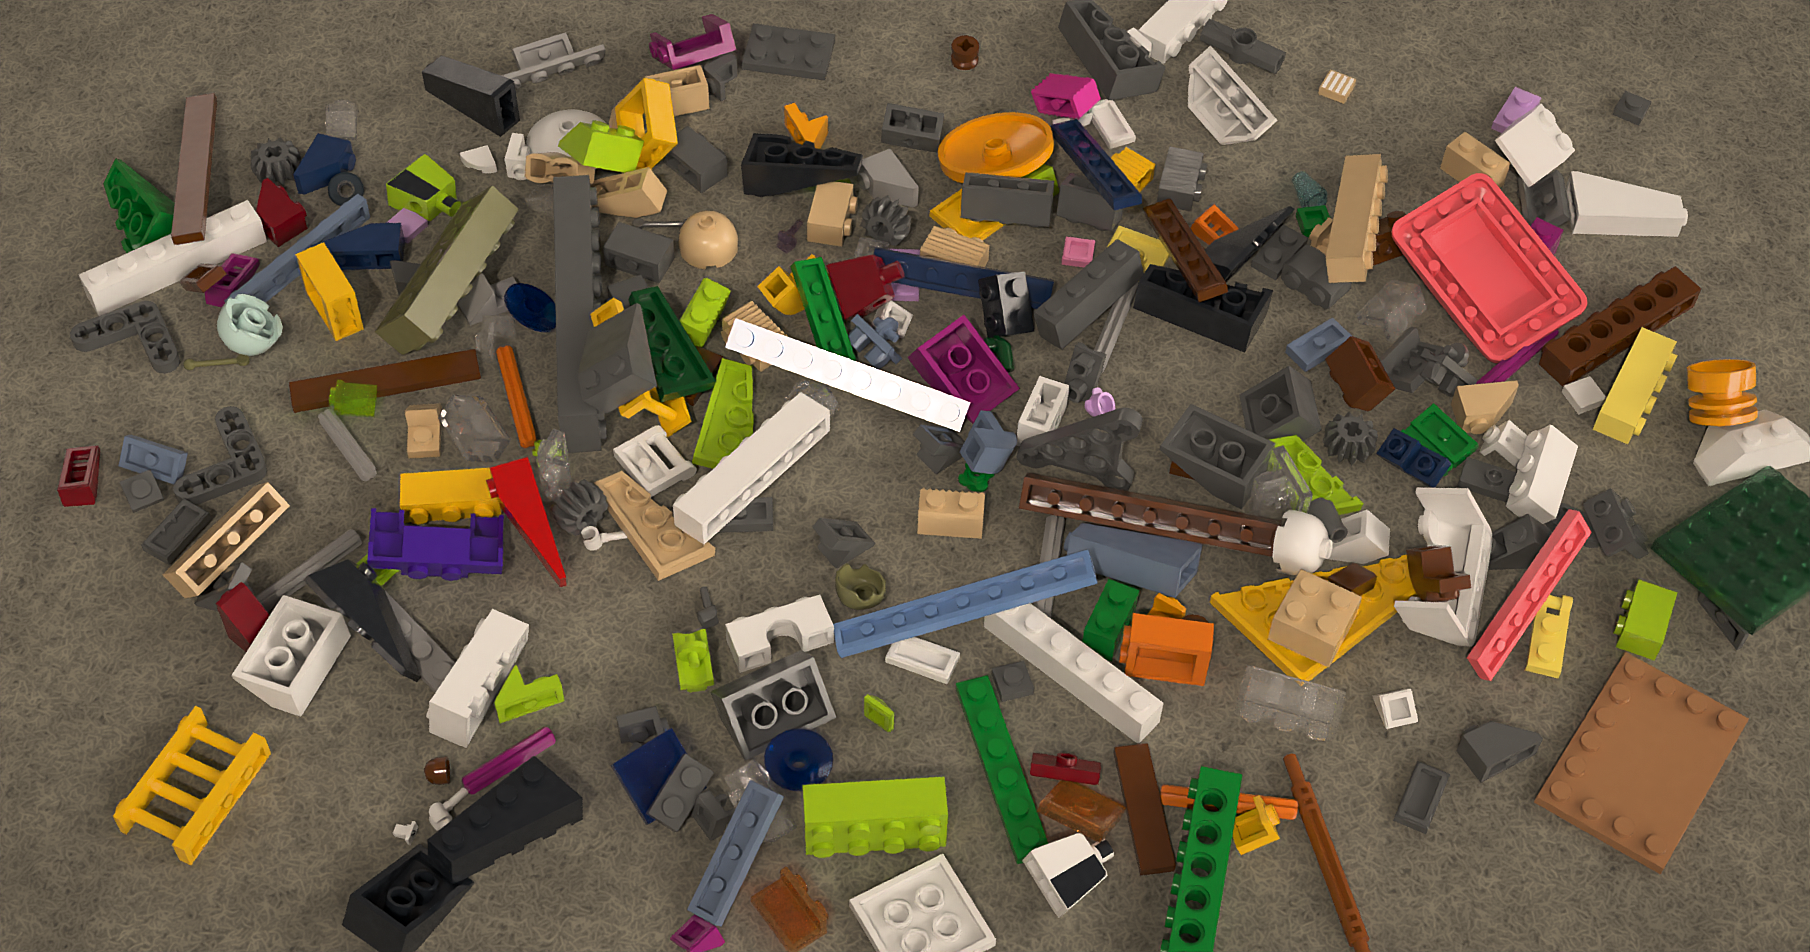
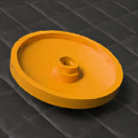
[938,112,1054,183]

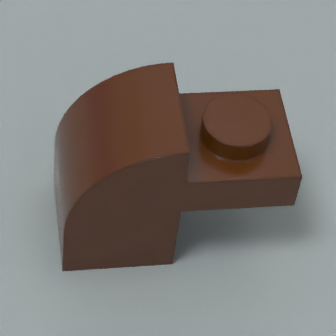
[1406,545,1471,602]

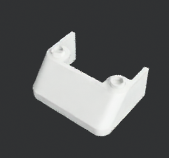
[1394,487,1492,647]

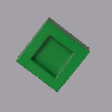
[1295,205,1330,237]

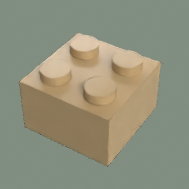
[1268,569,1362,668]

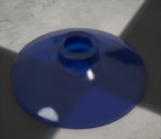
[504,283,556,332]
[764,729,833,791]

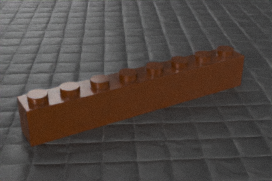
[1019,473,1282,557]

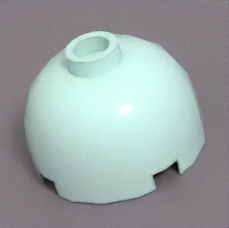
[217,294,283,356]

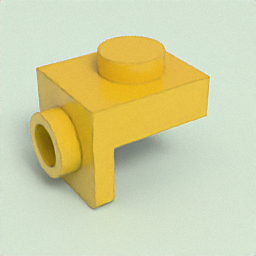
[1232,795,1280,855]

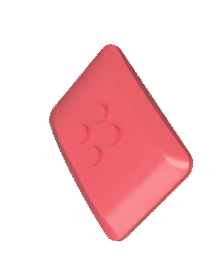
[1391,173,1587,363]

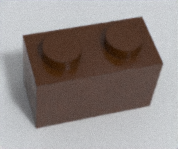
[1325,336,1395,412]

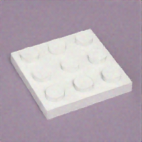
[849,854,996,952]

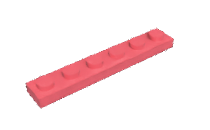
[1467,509,1592,681]

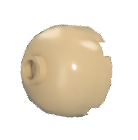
[678,210,738,269]

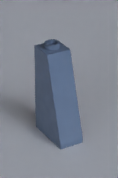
[1064,523,1202,598]

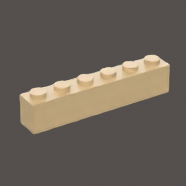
[1326,154,1388,283]

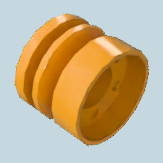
[1687,359,1758,426]

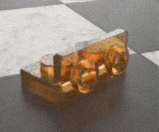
[751,866,828,952]

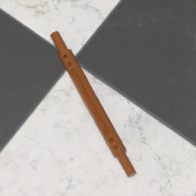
[1283,754,1371,952]

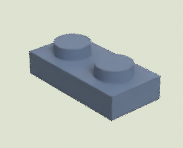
[1285,318,1352,372]
[118,435,188,484]

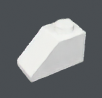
[1328,510,1390,564]

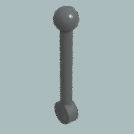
[632,218,688,229]

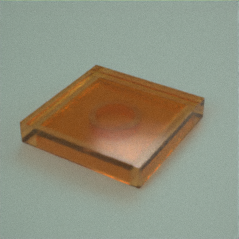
[1037,780,1126,843]

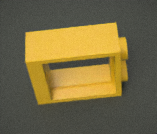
[615,78,678,170]
[295,242,364,341]

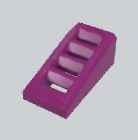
[204,253,260,308]

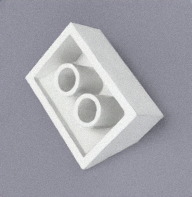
[232,595,351,717]

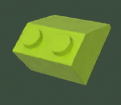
[558,120,644,173]

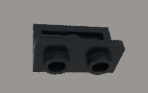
[978,271,1035,338]

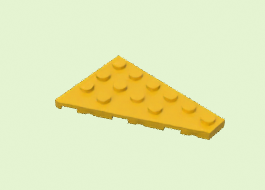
[1209,554,1418,688]

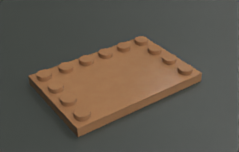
[1534,652,1749,874]

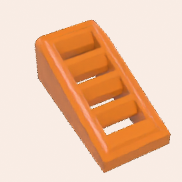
[1190,204,1239,245]

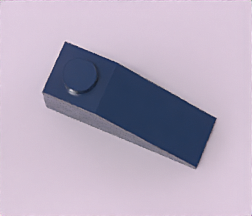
[307,222,405,270]

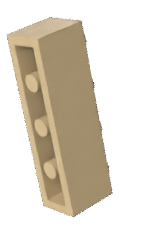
[163,482,290,598]

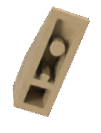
[591,167,667,218]

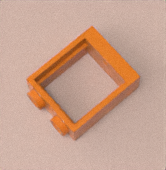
[1119,613,1214,686]

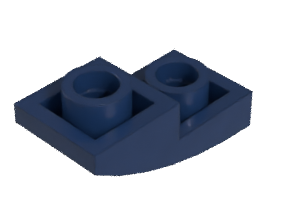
[1376,428,1451,488]

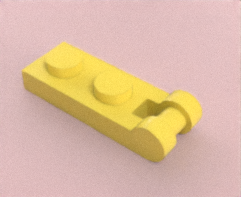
[1525,595,1573,678]

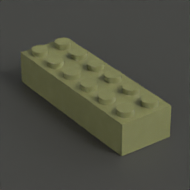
[375,185,519,355]

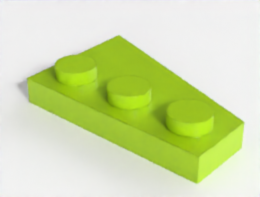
[1269,435,1364,515]

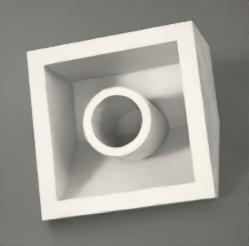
[1495,103,1575,187]

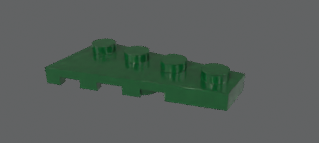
[628,286,717,403]

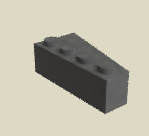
[1058,0,1166,101]

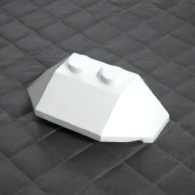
[1188,45,1278,145]
[1693,410,1810,486]

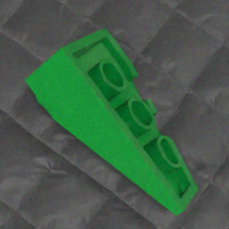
[103,158,175,253]

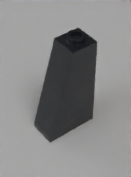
[422,55,520,137]

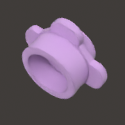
[1085,387,1115,417]

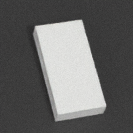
[1088,99,1136,149]
[885,637,960,684]

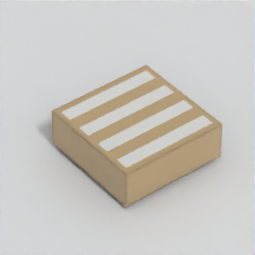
[1318,69,1356,104]

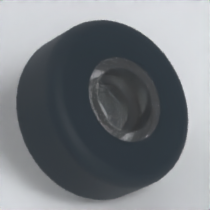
[328,172,364,206]

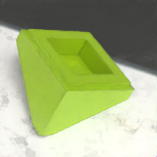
[864,694,894,732]

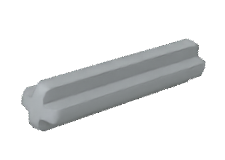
[318,409,377,482]

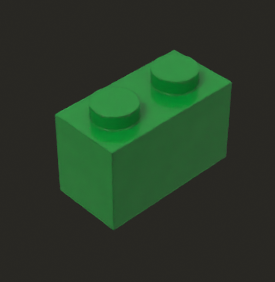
[1082,579,1140,662]

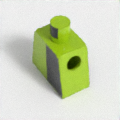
[386,154,461,221]

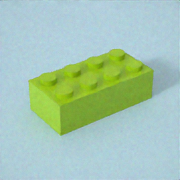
[803,777,948,858]

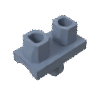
[848,314,902,369]

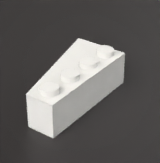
[426,609,529,748]

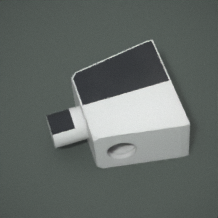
[1022,833,1114,918]

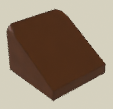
[1327,563,1377,596]

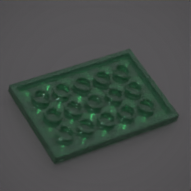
[1650,466,1810,635]

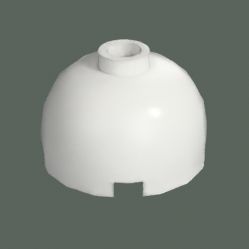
[1273,510,1332,576]

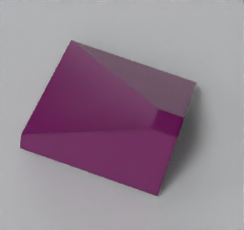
[670,914,725,952]

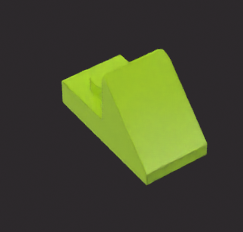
[494,665,565,723]

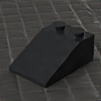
[342,844,474,952]

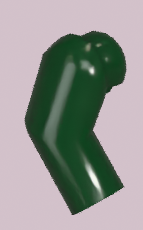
[984,335,1014,372]

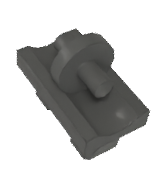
[1064,342,1107,403]
[1420,343,1477,397]

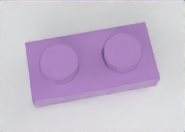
[1491,87,1541,133]

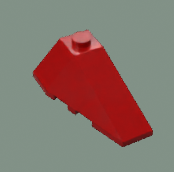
[486,457,566,587]

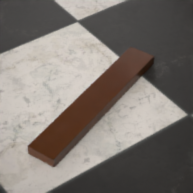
[1143,198,1228,302]
[289,349,481,413]

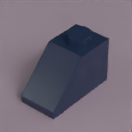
[293,133,356,195]

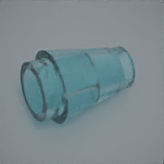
[1292,171,1327,208]

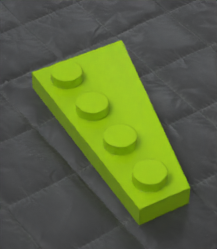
[692,358,754,469]

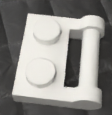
[613,425,697,497]

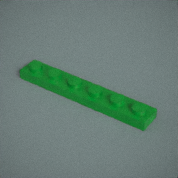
[955,675,1049,864]

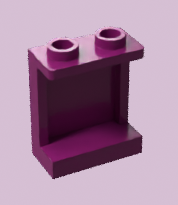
[649,14,736,70]

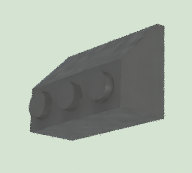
[710,650,836,761]

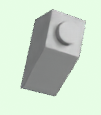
[857,149,919,207]

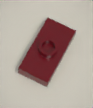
[1030,753,1101,785]

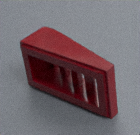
[57,445,100,507]

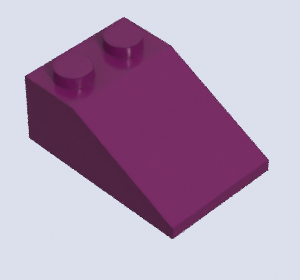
[907,315,1020,424]

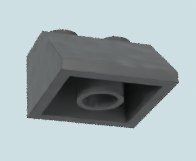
[1239,366,1322,441]

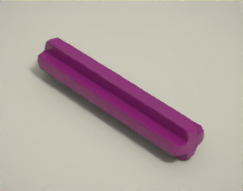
[462,726,556,795]

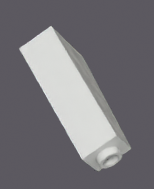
[1566,171,1688,237]

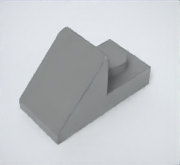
[458,273,526,326]

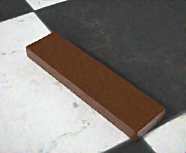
[1113,743,1176,876]

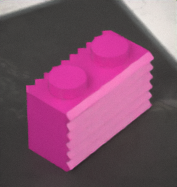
[1031,73,1101,120]

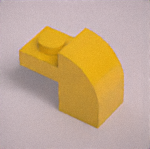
[757,254,831,315]

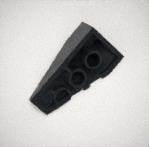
[741,133,863,197]
[1202,206,1295,282]
[304,559,421,682]

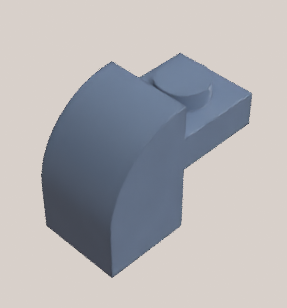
[960,410,1017,474]

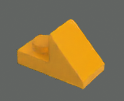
[784,103,828,149]

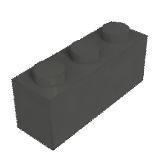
[961,172,1054,227]

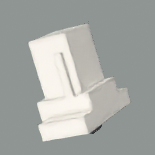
[393,821,418,845]

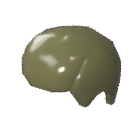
[835,563,886,610]

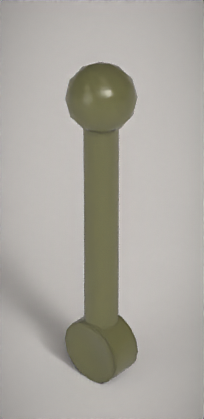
[183,354,250,370]

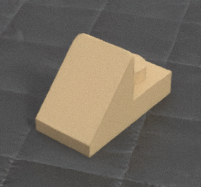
[405,403,442,458]

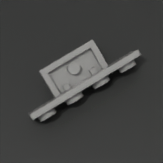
[501,32,606,90]

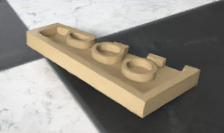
[594,471,715,581]

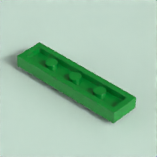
[790,257,856,361]

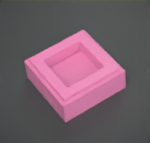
[1062,237,1095,268]

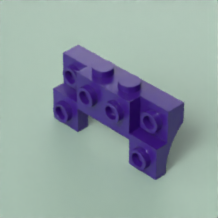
[367,508,504,581]

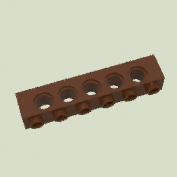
[1539,266,1701,387]

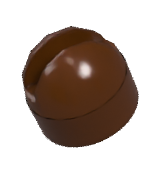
[424,756,451,785]

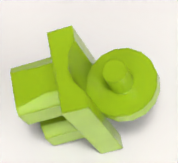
[672,629,714,693]

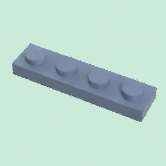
[687,780,784,927]

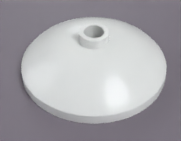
[526,109,607,169]

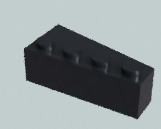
[1133,264,1273,353]
[427,756,583,884]

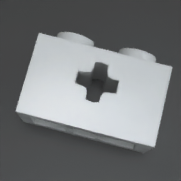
[1016,376,1069,446]

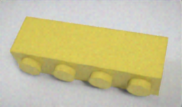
[1593,327,1678,444]

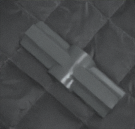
[1200,18,1286,74]

